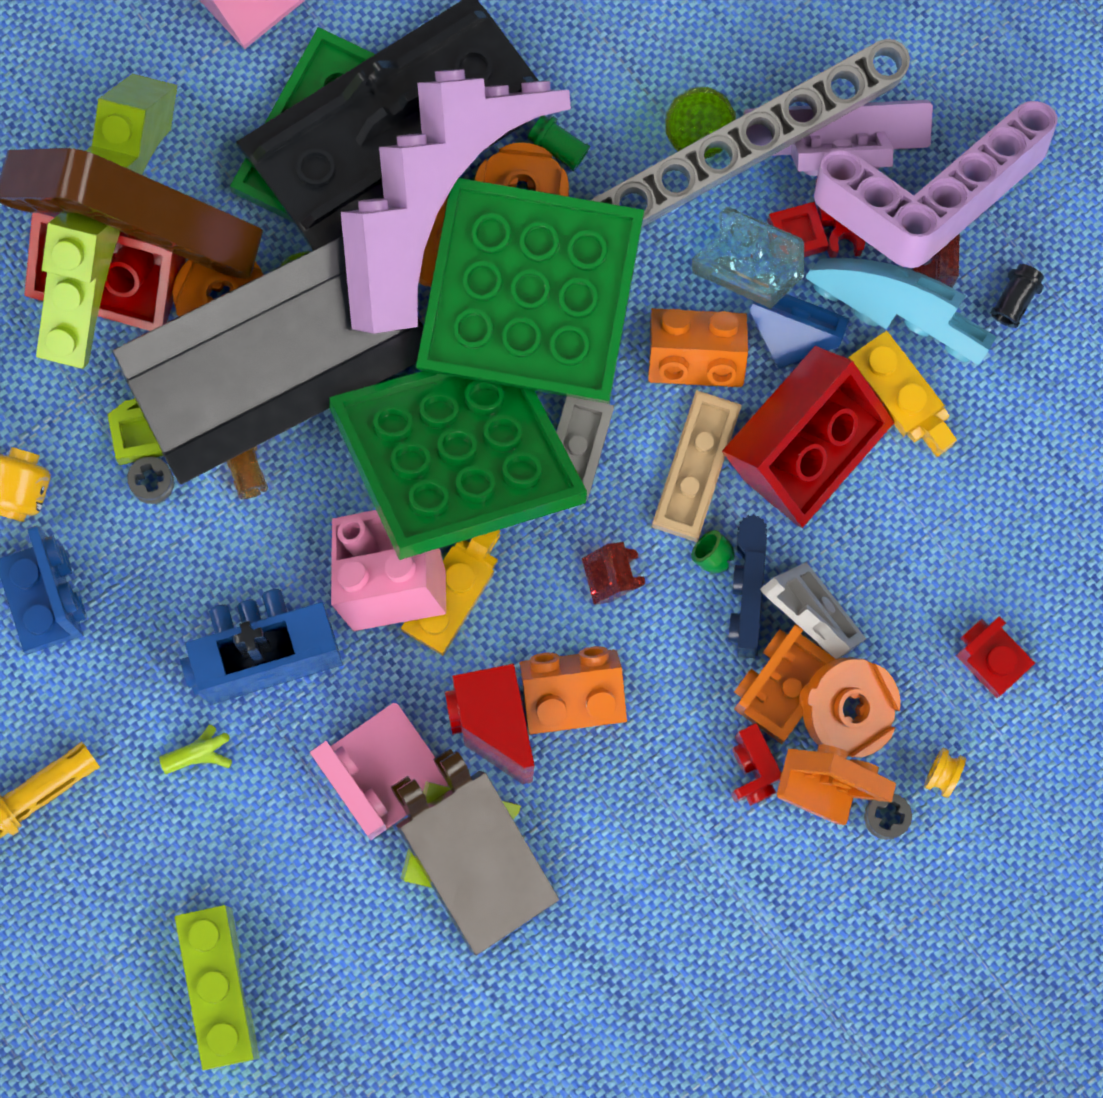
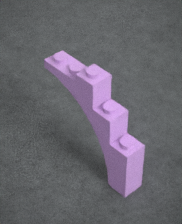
[341,69,571,334]

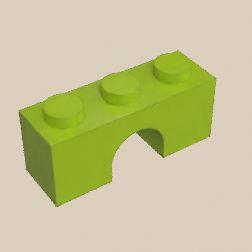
[174,905,260,1071]

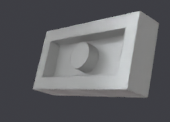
[557,397,614,501]

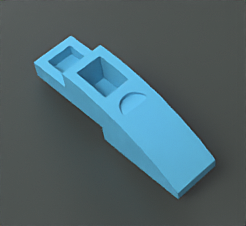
[805,258,996,365]

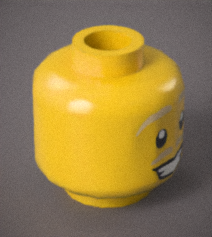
[0,447,51,522]

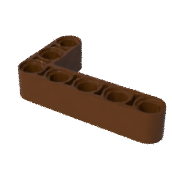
[0,148,263,279]

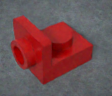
[956,616,1035,698]
[731,723,781,806]

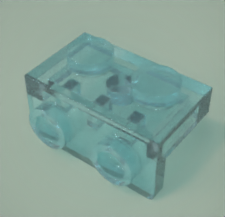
[692,207,804,309]

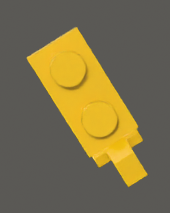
[848,330,957,457]
[401,530,501,656]

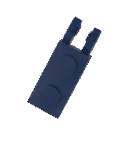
[729,514,767,658]

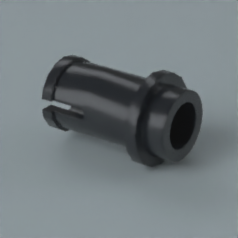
[990,264,1044,328]

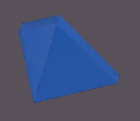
[750,284,850,369]

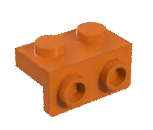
[648,308,748,387]
[734,624,835,744]
[519,646,627,735]
[777,744,896,825]

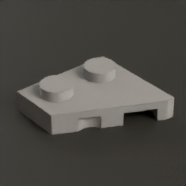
[760,562,866,659]

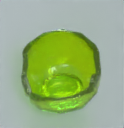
[665,86,736,159]

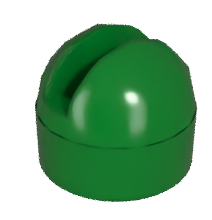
[691,530,735,574]

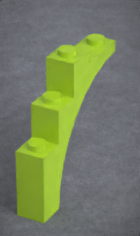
[36,73,178,369]

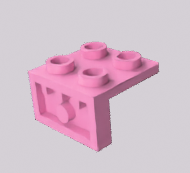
[310,703,448,841]

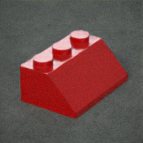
[24,213,186,331]
[722,346,895,528]
[444,664,535,784]

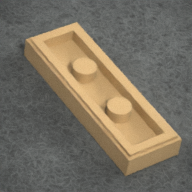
[651,390,742,542]

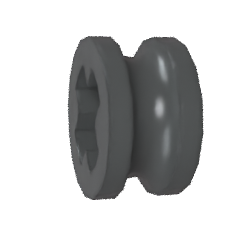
[127,457,174,504]
[864,794,912,840]

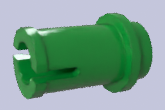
[527,115,590,171]

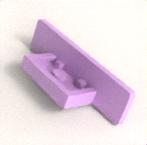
[744,100,933,176]

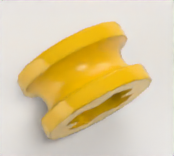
[924,747,966,798]

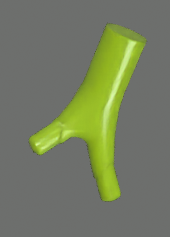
[159,725,232,774]

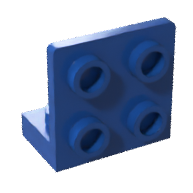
[0,525,87,655]

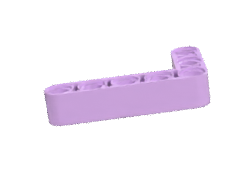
[814,101,1058,268]

